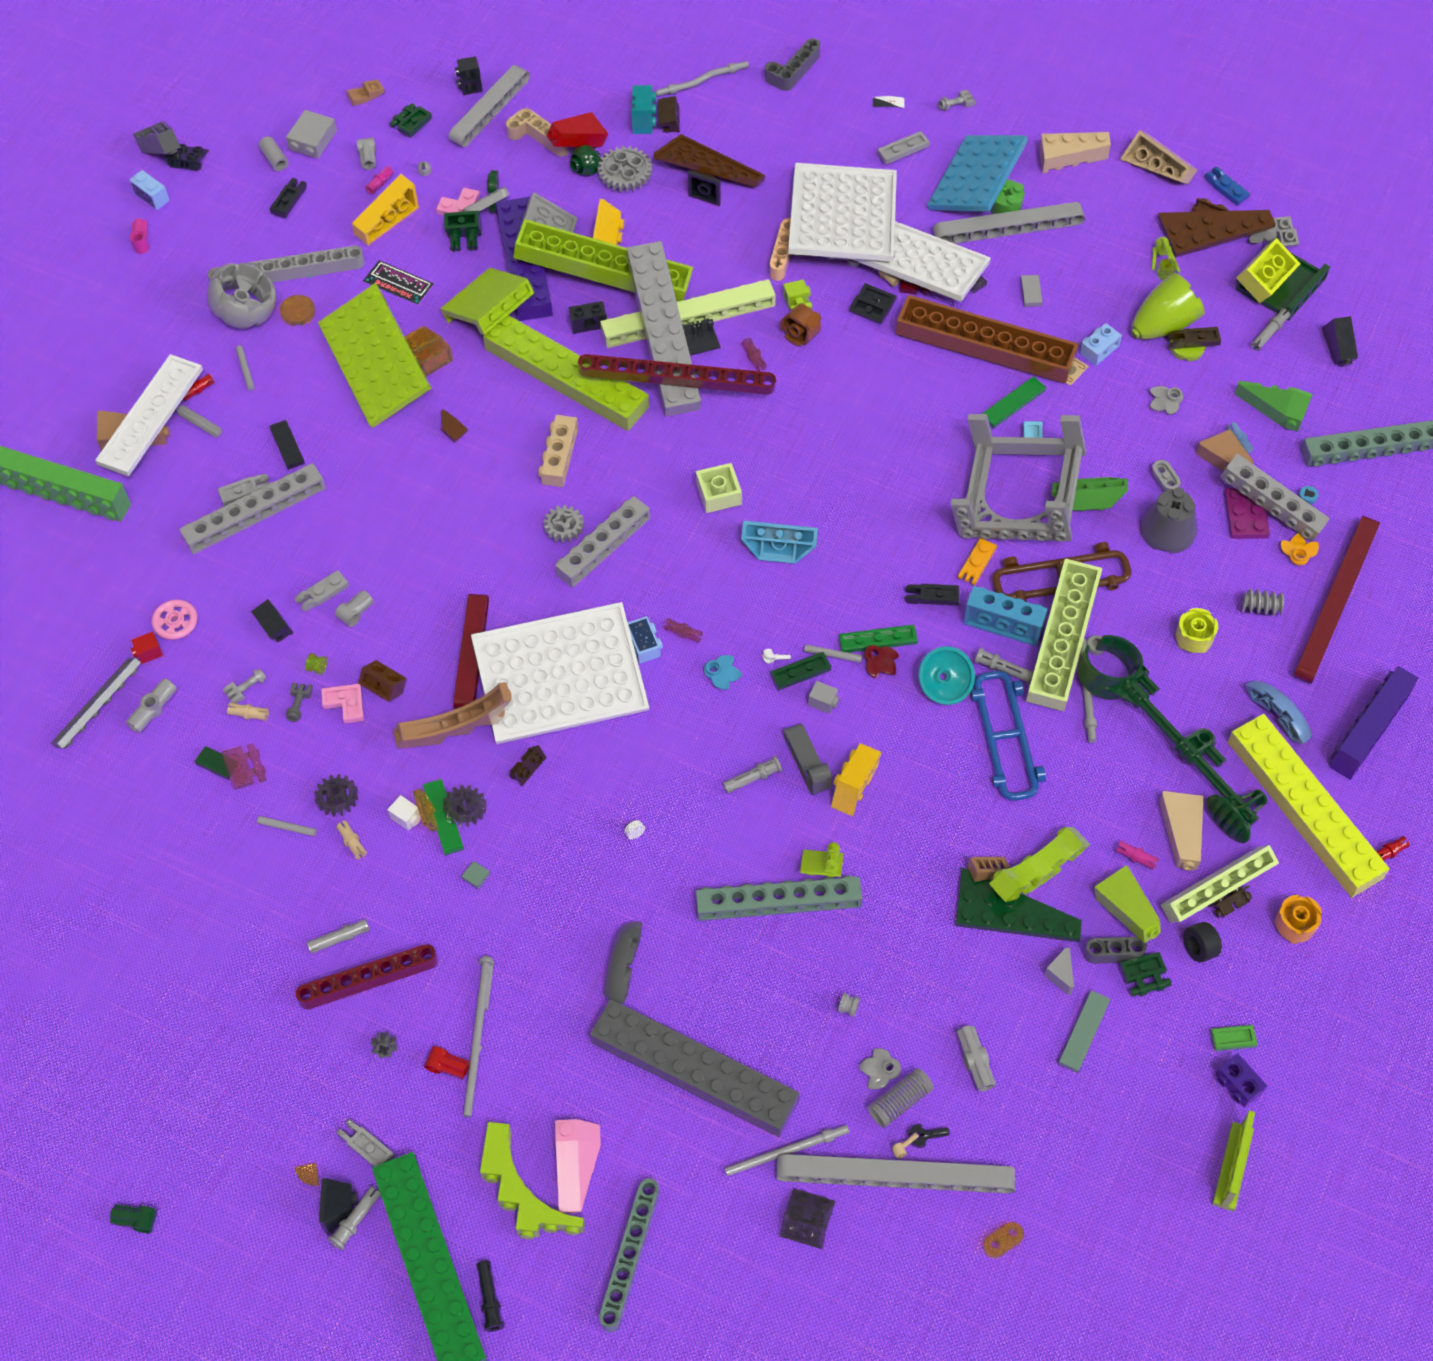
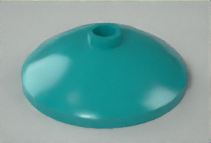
[918,646,975,705]

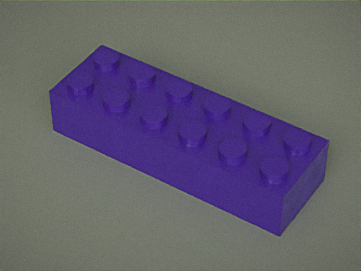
[1330,666,1419,780]

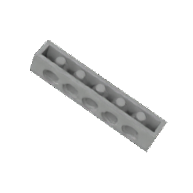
[1220,453,1330,542]
[555,496,650,588]

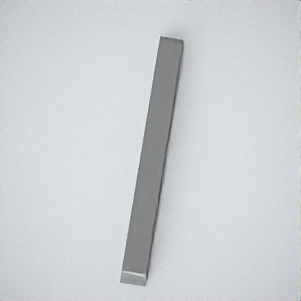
[776,1154,1015,1193]

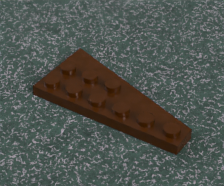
[653,134,765,187]
[1158,210,1276,257]

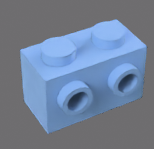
[1080,323,1122,366]

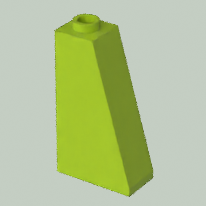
[1094,866,1161,943]

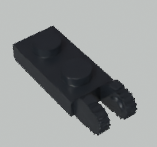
[270,178,307,218]
[905,583,959,605]

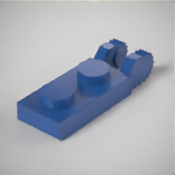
[1204,167,1250,206]

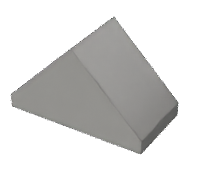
[1044,948,1074,995]

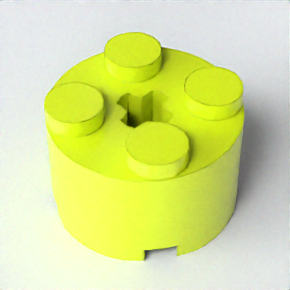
[1175,608,1218,653]

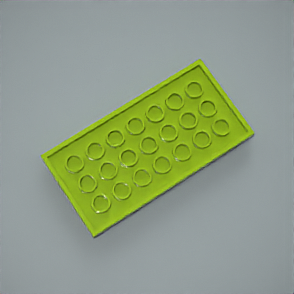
[318,283,432,428]

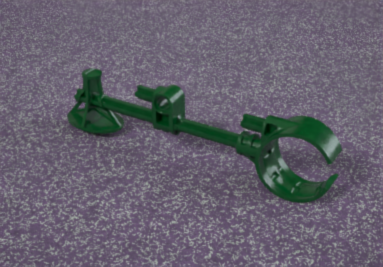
[1077,635,1267,843]

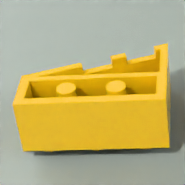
[831,743,882,816]

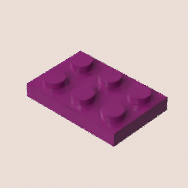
[1224,488,1270,539]

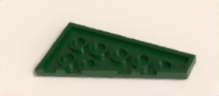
[956,867,1082,942]

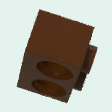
[358,660,407,702]

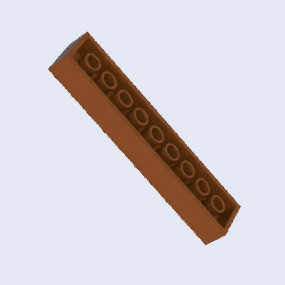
[896,295,1079,384]

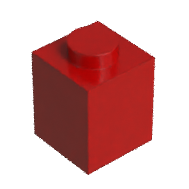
[130,631,163,664]

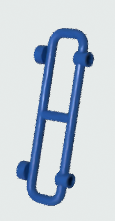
[971,671,1046,801]

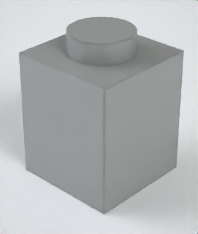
[808,681,840,714]

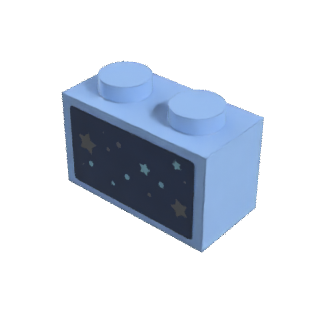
[130,170,170,210]
[628,616,663,664]

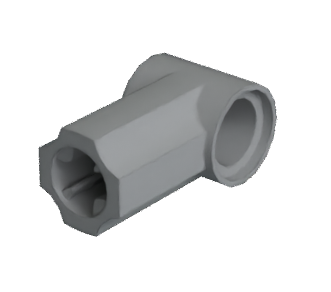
[357,137,376,170]
[335,590,374,627]

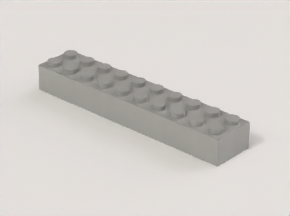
[627,241,701,417]

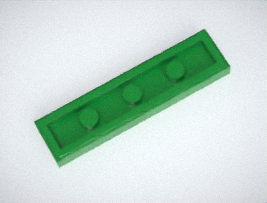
[982,376,1046,429]
[839,624,918,653]
[423,779,464,856]

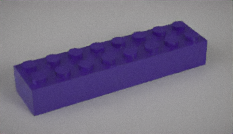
[496,197,553,321]

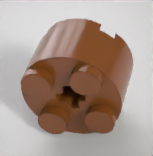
[780,303,822,346]

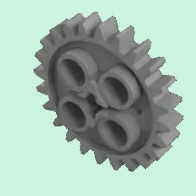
[598,146,653,192]

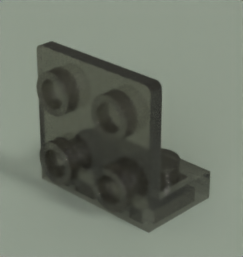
[779,1189,835,1249]

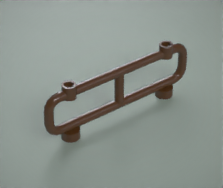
[992,542,1132,602]

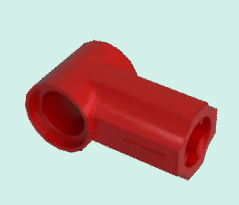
[424,1046,470,1080]

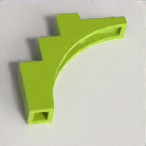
[480,1122,585,1240]

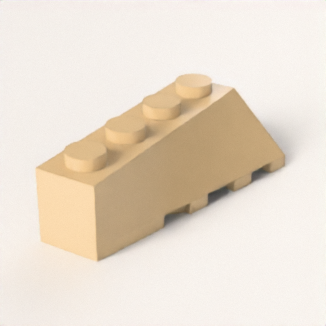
[1120,130,1198,184]

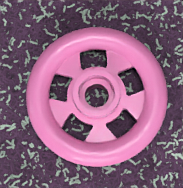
[152,600,198,640]

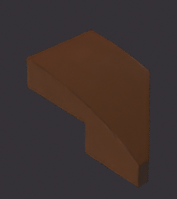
[440,409,468,443]

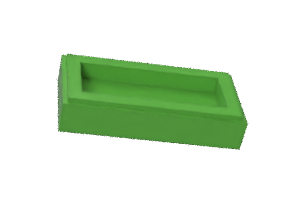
[1210,1025,1258,1051]

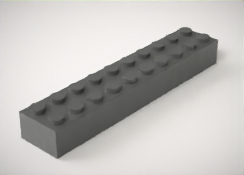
[590,999,800,1138]

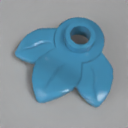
[704,655,742,690]

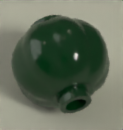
[570,145,601,176]

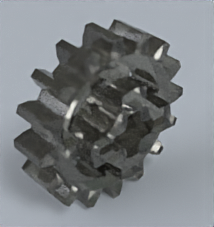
[314,774,359,817]
[443,785,487,827]

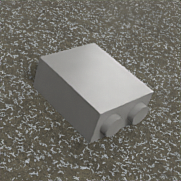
[286,110,337,158]

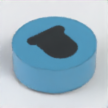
[1298,486,1319,505]

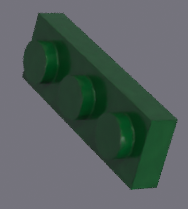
[770,652,831,691]

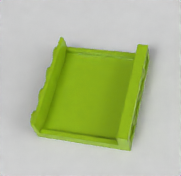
[440,267,534,335]

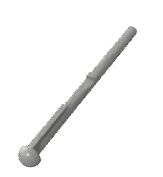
[463,956,494,1118]

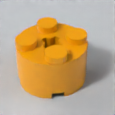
[1274,895,1322,944]

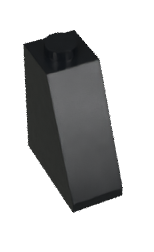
[1322,316,1358,366]

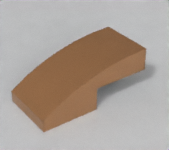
[347,79,384,106]

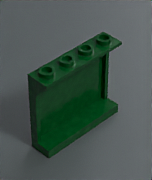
[1236,236,1330,321]

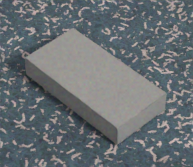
[1021,275,1043,307]

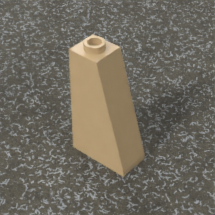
[1159,791,1203,871]

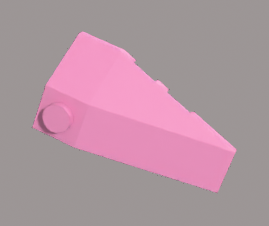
[555,1119,601,1213]

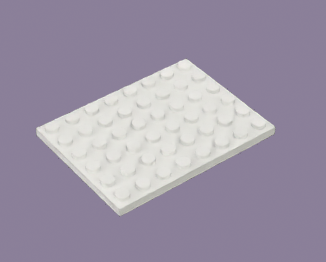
[788,163,897,262]
[471,602,649,744]

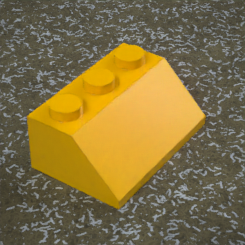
[593,199,625,245]

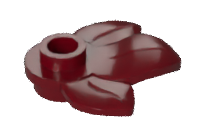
[864,645,899,679]

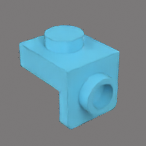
[1023,421,1043,438]

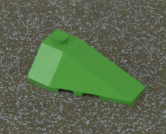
[1235,381,1313,432]

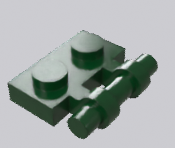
[389,103,432,138]
[1119,952,1172,997]

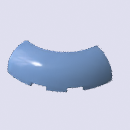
[1246,680,1312,744]

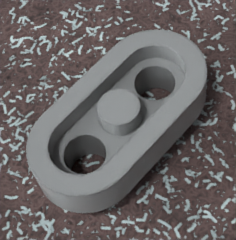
[1152,460,1181,491]

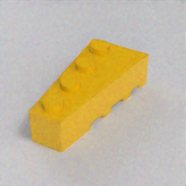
[352,174,419,245]

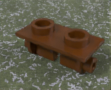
[1192,198,1229,212]

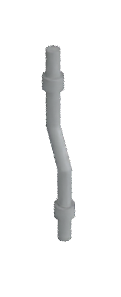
[655,61,749,96]

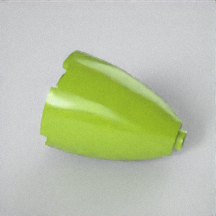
[1131,273,1205,340]

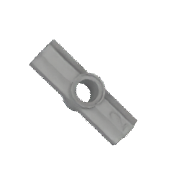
[126,679,177,733]
[956,1025,996,1092]

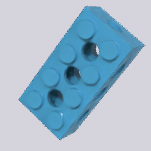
[963,586,1048,647]

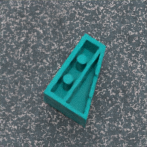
[631,85,656,134]

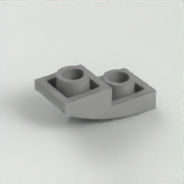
[1273,216,1299,247]

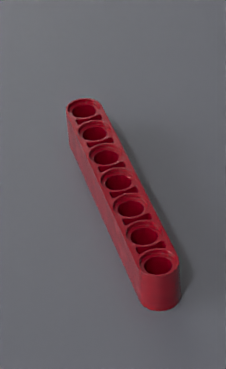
[453,594,489,710]
[295,944,438,1010]

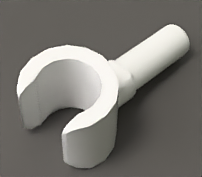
[762,649,791,664]

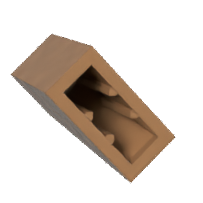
[1196,429,1254,471]

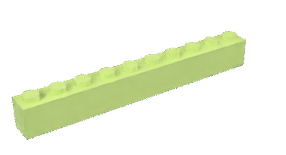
[600,279,776,348]

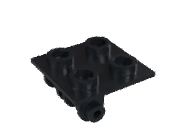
[164,144,209,171]
[682,318,721,355]

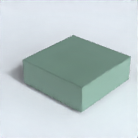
[461,861,490,889]

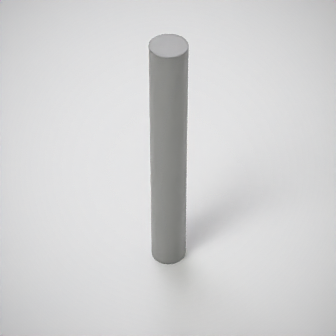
[236,345,255,391]
[804,644,862,663]
[257,816,317,837]

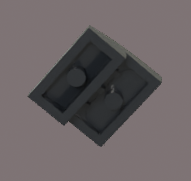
[849,283,897,324]

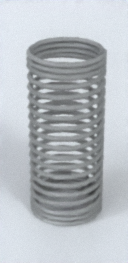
[868,1068,934,1128]

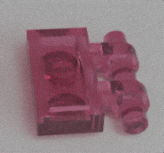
[221,743,267,790]

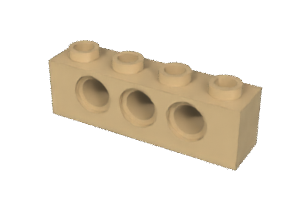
[538,415,578,487]

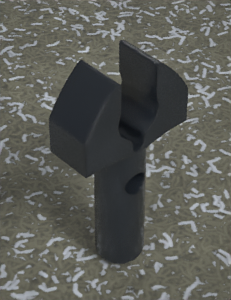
[908,1124,950,1148]

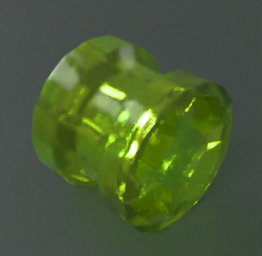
[1157,258,1177,280]
[305,653,328,675]

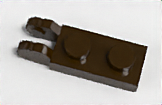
[1168,327,1221,349]

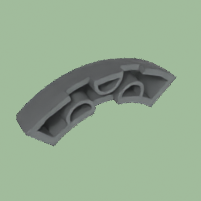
[604,922,643,1004]

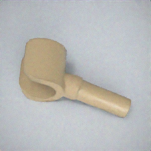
[892,1132,919,1159]

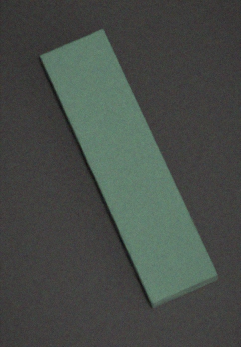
[1058,990,1111,1073]

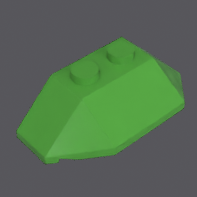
[1052,477,1128,511]

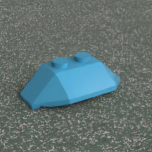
[741,520,818,564]

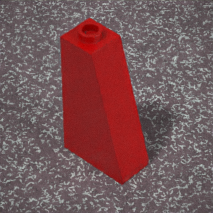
[546,112,608,147]

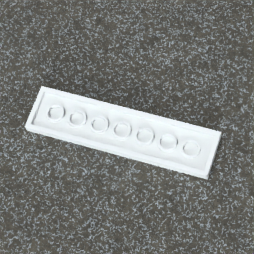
[95,354,203,476]

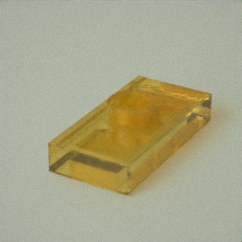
[413,788,438,832]

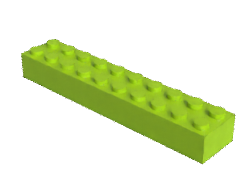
[513,219,693,302]
[483,315,649,431]

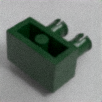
[444,211,482,252]

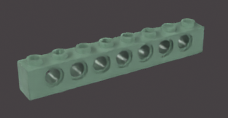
[1301,420,1433,467]
[696,876,862,921]

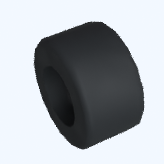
[1183,922,1222,963]

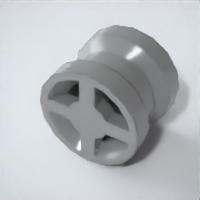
[838,992,860,1017]

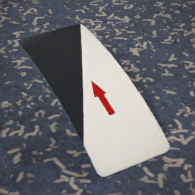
[873,96,904,108]

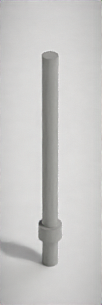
[1080,638,1097,743]
[724,1125,849,1176]

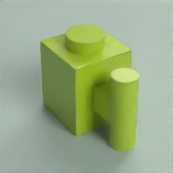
[783,279,812,310]

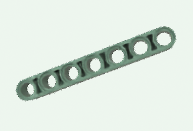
[599,1179,659,1332]

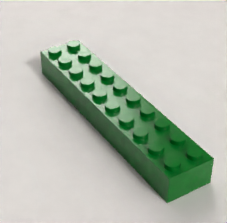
[372,1152,487,1361]

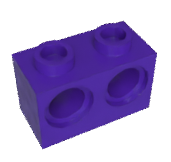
[1215,1053,1267,1108]

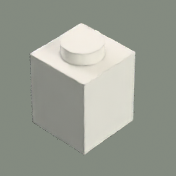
[388,795,421,831]

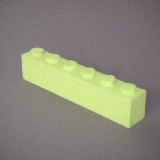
[1160,845,1279,923]

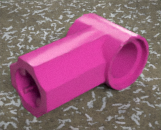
[130,218,150,254]

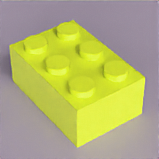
[1236,238,1300,303]

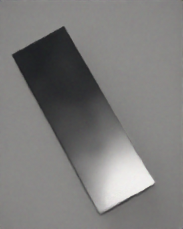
[269,420,305,470]

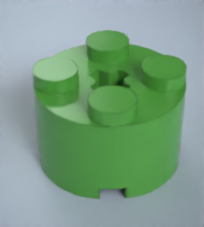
[991,180,1025,214]

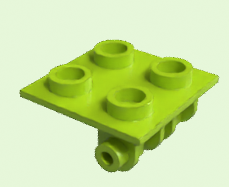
[800,842,844,877]

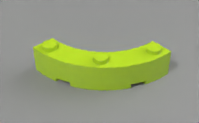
[989,827,1090,902]

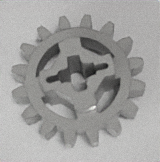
[543,505,584,543]

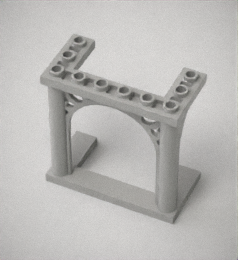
[951,414,1086,542]

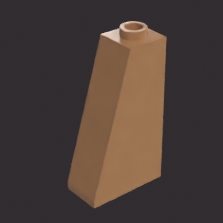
[97,410,170,451]

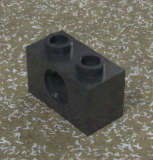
[568,301,607,334]

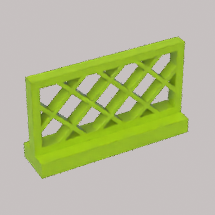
[1212,1110,1255,1212]

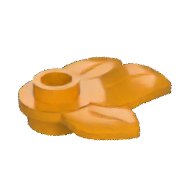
[1281,533,1319,565]

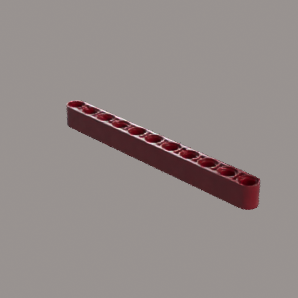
[578,354,776,395]
[1293,515,1380,684]

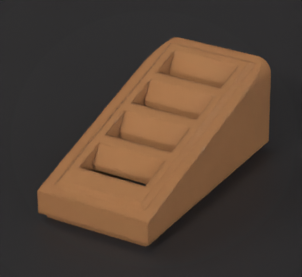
[967,857,1010,882]

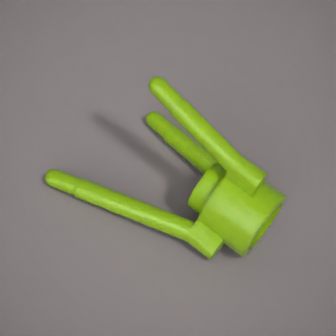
[1151,237,1180,273]

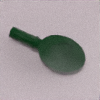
[487,170,499,214]

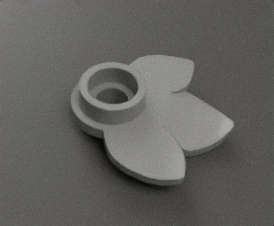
[1250,225,1277,243]
[1150,386,1183,415]
[859,1048,901,1090]

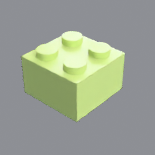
[696,463,742,513]

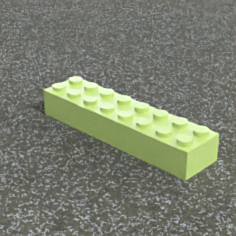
[1026,559,1102,711]

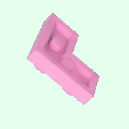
[436,188,480,215]
[321,684,364,723]

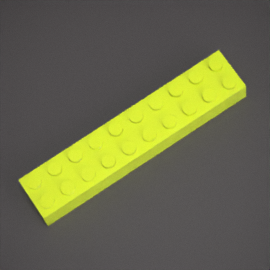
[1227,714,1390,898]

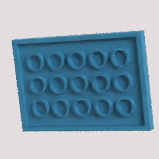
[927,135,1028,211]

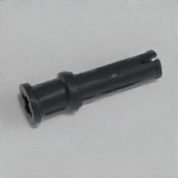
[476,1261,505,1332]

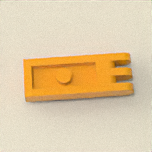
[958,538,997,585]

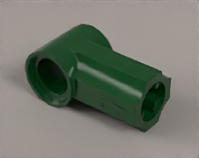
[110,1204,158,1234]

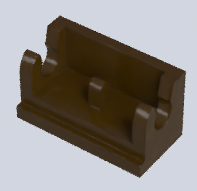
[658,96,680,133]

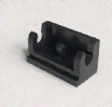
[251,599,294,642]

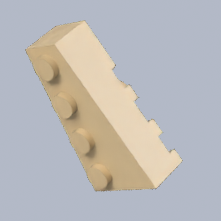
[1039,132,1111,173]

